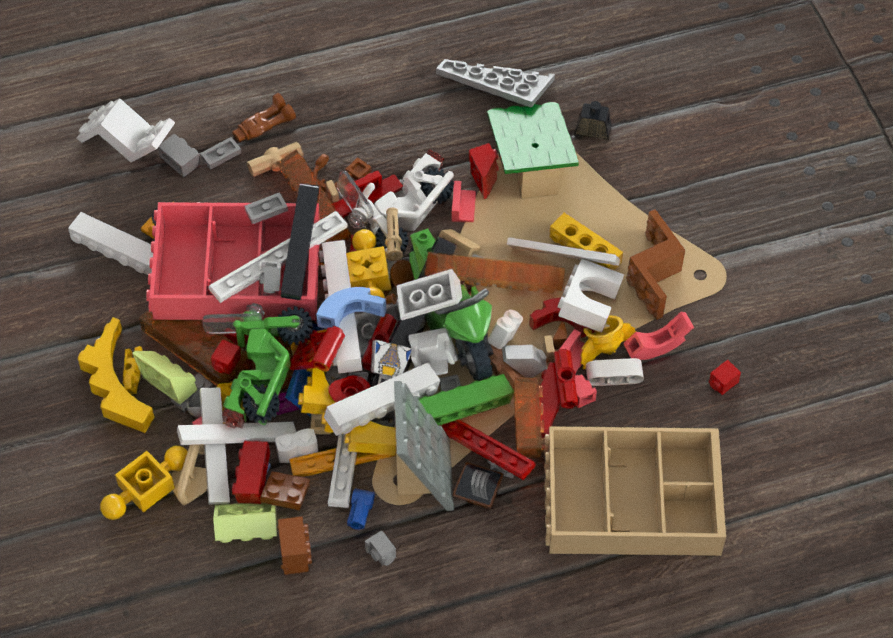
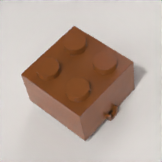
[277,516,312,575]

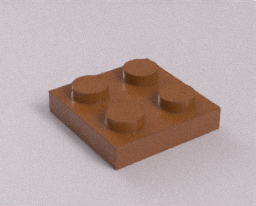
[260,471,310,510]

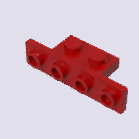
[331,170,403,218]

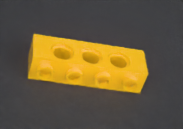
[549,212,623,270]

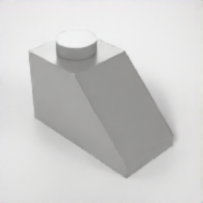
[502,345,547,380]

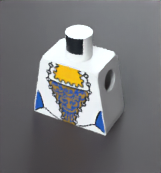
[371,340,412,384]

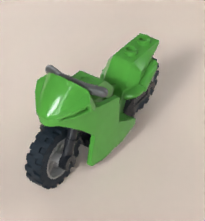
[409,228,493,381]

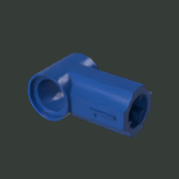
[347,488,375,530]

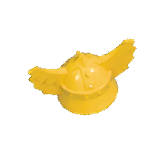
[580,315,637,369]

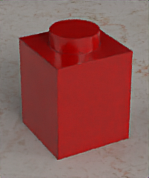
[211,339,241,375]
[709,360,741,395]

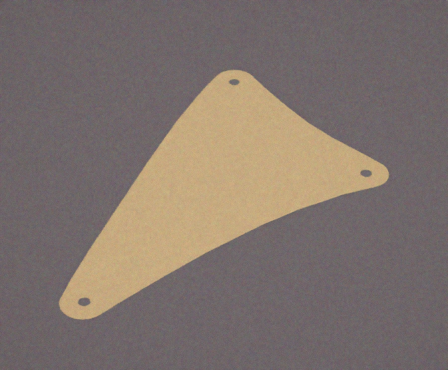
[372,151,727,505]

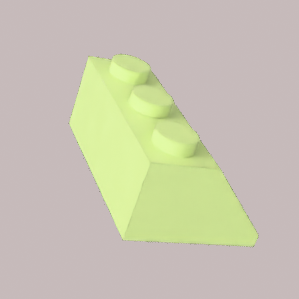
[132,351,198,405]
[213,503,277,543]

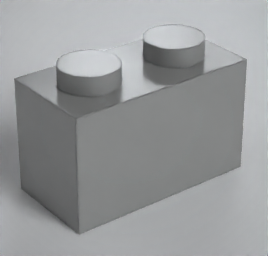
[158,134,200,177]

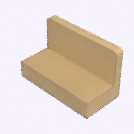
[439,229,481,265]

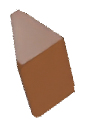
[553,322,567,350]

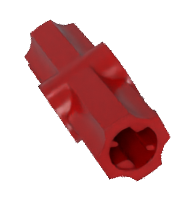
[361,314,397,371]
[554,349,578,409]

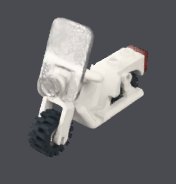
[337,149,454,255]

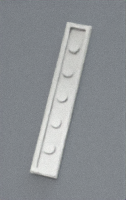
[507,237,620,266]
[199,388,230,505]
[177,422,296,445]

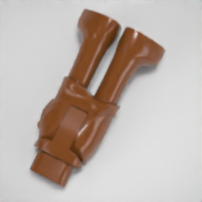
[232,93,296,142]

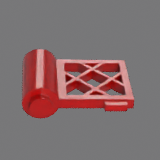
[290,326,345,371]

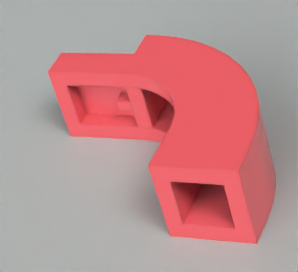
[623,312,694,360]

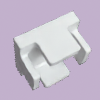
[409,328,458,375]

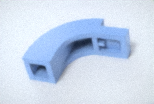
[316,287,387,329]

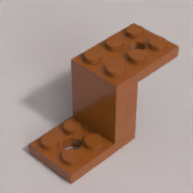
[626,209,685,320]

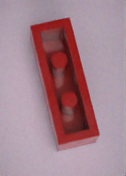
[232,441,271,504]

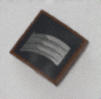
[453,462,504,510]

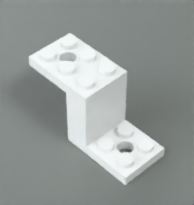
[77,98,175,162]

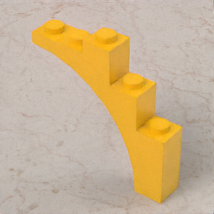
[78,317,154,433]
[298,357,396,455]

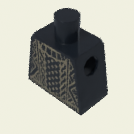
[575,101,611,140]

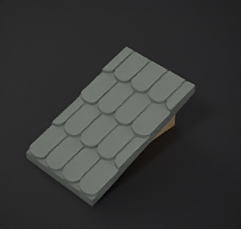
[394,381,454,511]

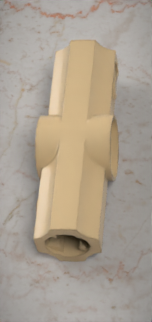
[247,142,303,177]

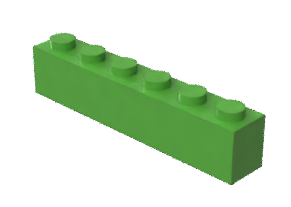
[419,374,514,426]

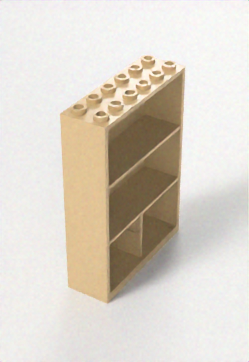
[544,427,726,556]

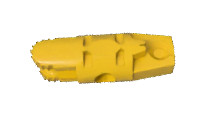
[123,346,143,395]

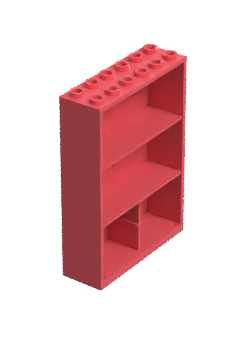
[146,202,320,321]

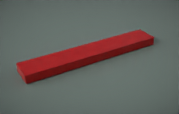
[439,419,536,480]

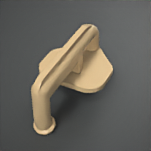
[172,444,207,505]

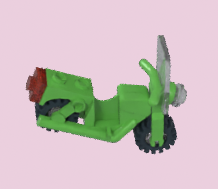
[202,303,313,428]

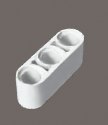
[586,358,644,386]

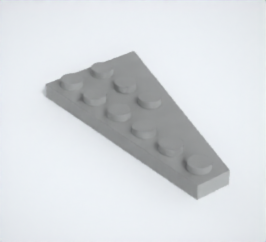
[436,59,555,107]

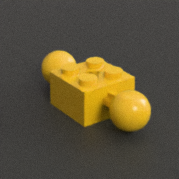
[346,229,391,298]
[100,446,188,520]

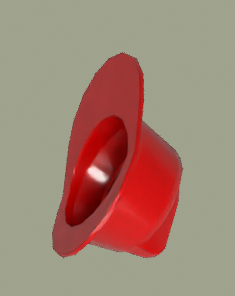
[328,375,371,402]

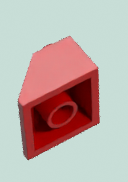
[469,143,499,199]

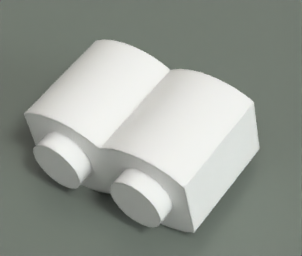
[488,310,523,349]
[275,429,318,463]

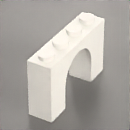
[558,259,624,333]

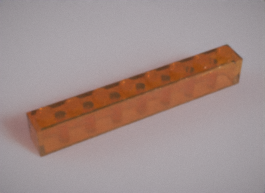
[425,252,566,294]

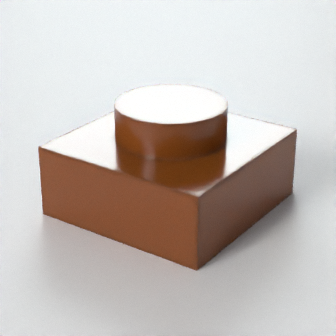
[346,157,372,180]

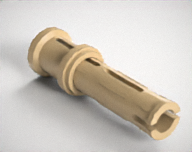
[385,207,403,261]

